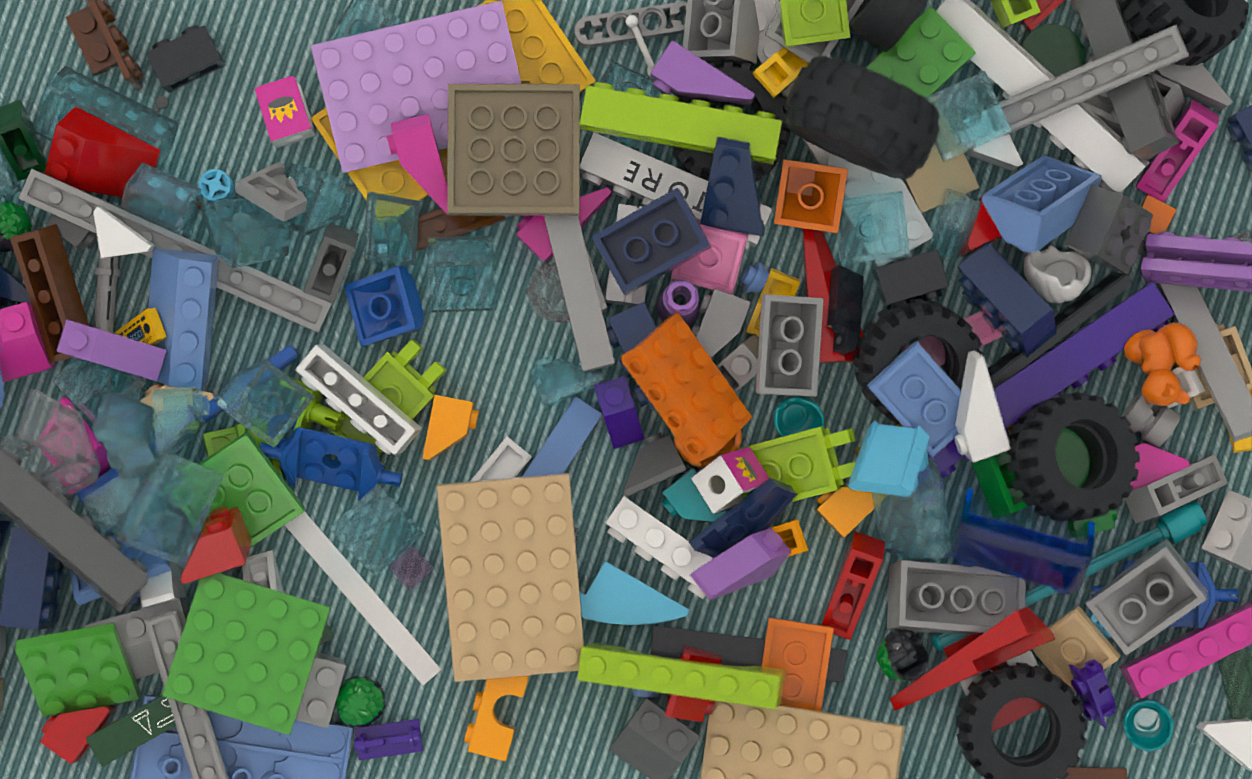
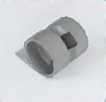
[1121,391,1181,448]

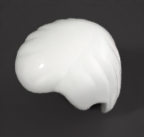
[1024,245,1091,303]

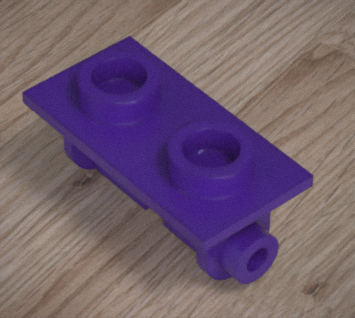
[1069,660,1116,728]
[354,719,424,760]

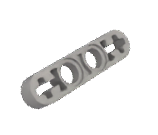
[575,2,687,48]

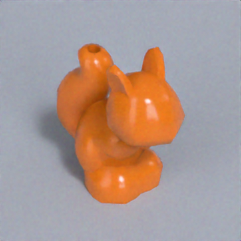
[1124,322,1201,406]

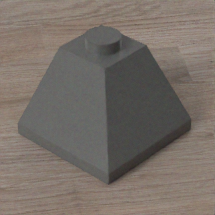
[623,432,686,498]

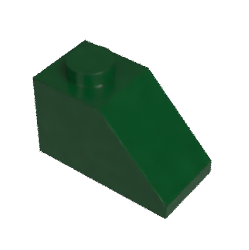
[0,100,47,181]

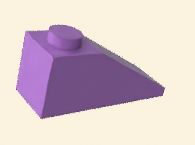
[650,40,755,105]
[57,320,167,382]
[690,528,791,600]

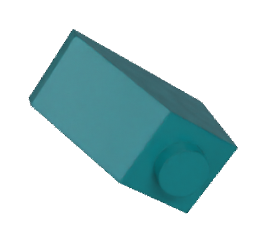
[661,469,727,522]

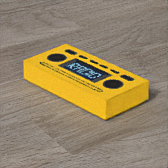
[114,307,167,346]

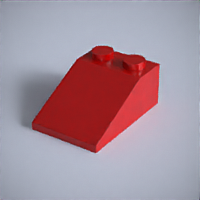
[44,106,162,202]

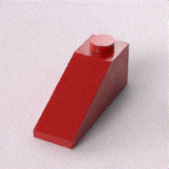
[821,531,885,640]

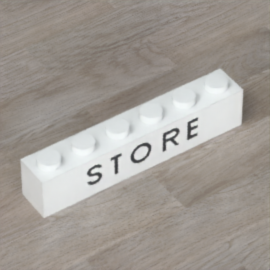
[579,133,772,250]

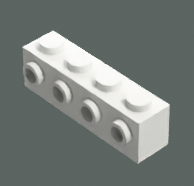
[295,344,422,455]
[605,497,713,599]

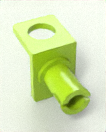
[280,377,345,432]

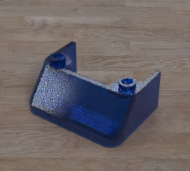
[950,488,1095,594]

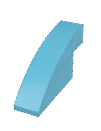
[579,561,690,625]

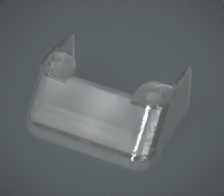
[0,388,101,498]

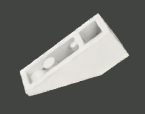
[954,351,1010,462]

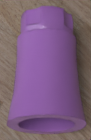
[656,280,701,326]

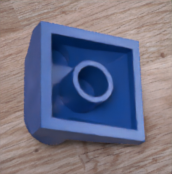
[344,266,424,347]

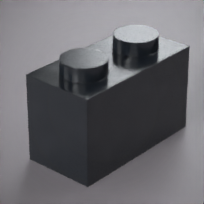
[146,25,226,93]
[872,249,949,309]

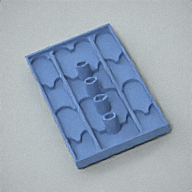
[129,694,353,779]

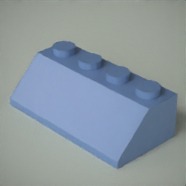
[982,155,1102,253]
[148,247,219,390]

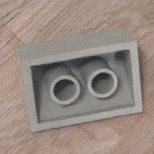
[756,294,823,396]
[84,597,190,679]

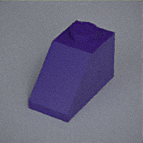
[594,376,644,449]

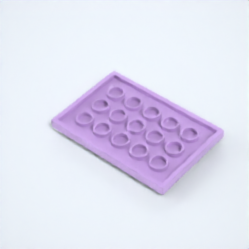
[310,0,521,173]

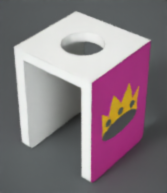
[255,76,316,148]
[691,447,769,514]

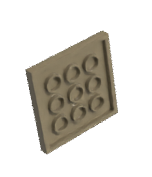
[447,84,580,216]

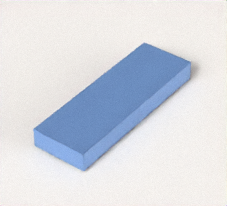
[522,396,603,477]

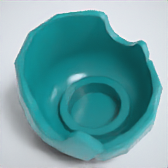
[773,395,824,437]
[1123,698,1174,752]

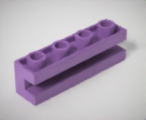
[1141,232,1252,292]

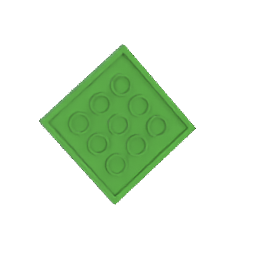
[162,573,331,735]

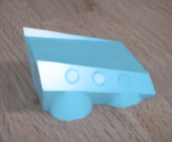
[848,420,930,497]

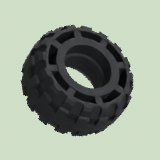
[784,55,940,180]

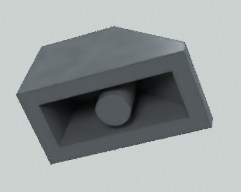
[303,222,359,303]

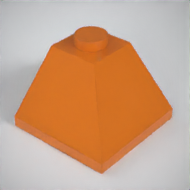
[774,159,848,233]

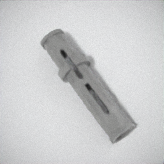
[94,251,121,333]

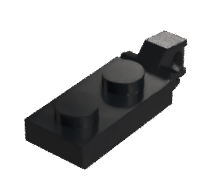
[827,265,864,355]

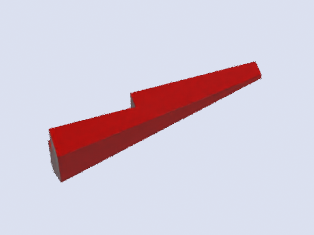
[802,228,865,364]
[890,607,1055,711]

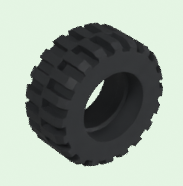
[1120,0,1249,66]
[672,60,791,182]
[854,299,985,424]
[1007,392,1140,522]
[955,662,1088,779]

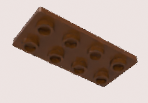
[66,0,144,91]

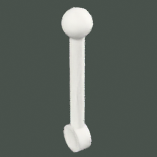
[626,15,656,76]

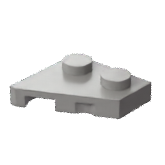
[236,162,308,222]

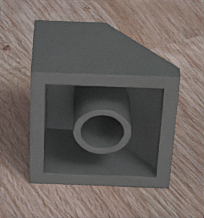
[609,697,700,779]

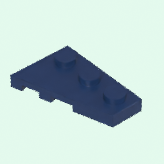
[700,137,765,237]
[689,478,797,558]

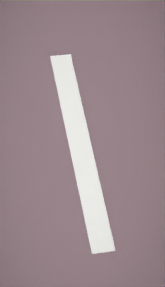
[285,511,441,685]

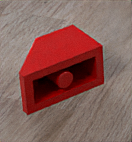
[39,705,116,764]

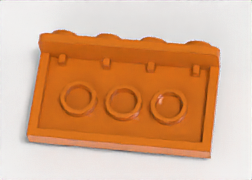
[621,312,753,462]

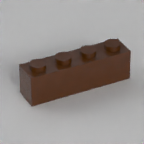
[10,224,89,363]

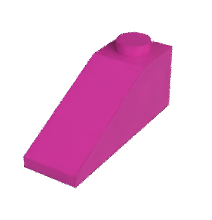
[1136,99,1219,203]
[387,114,449,216]
[516,187,612,264]

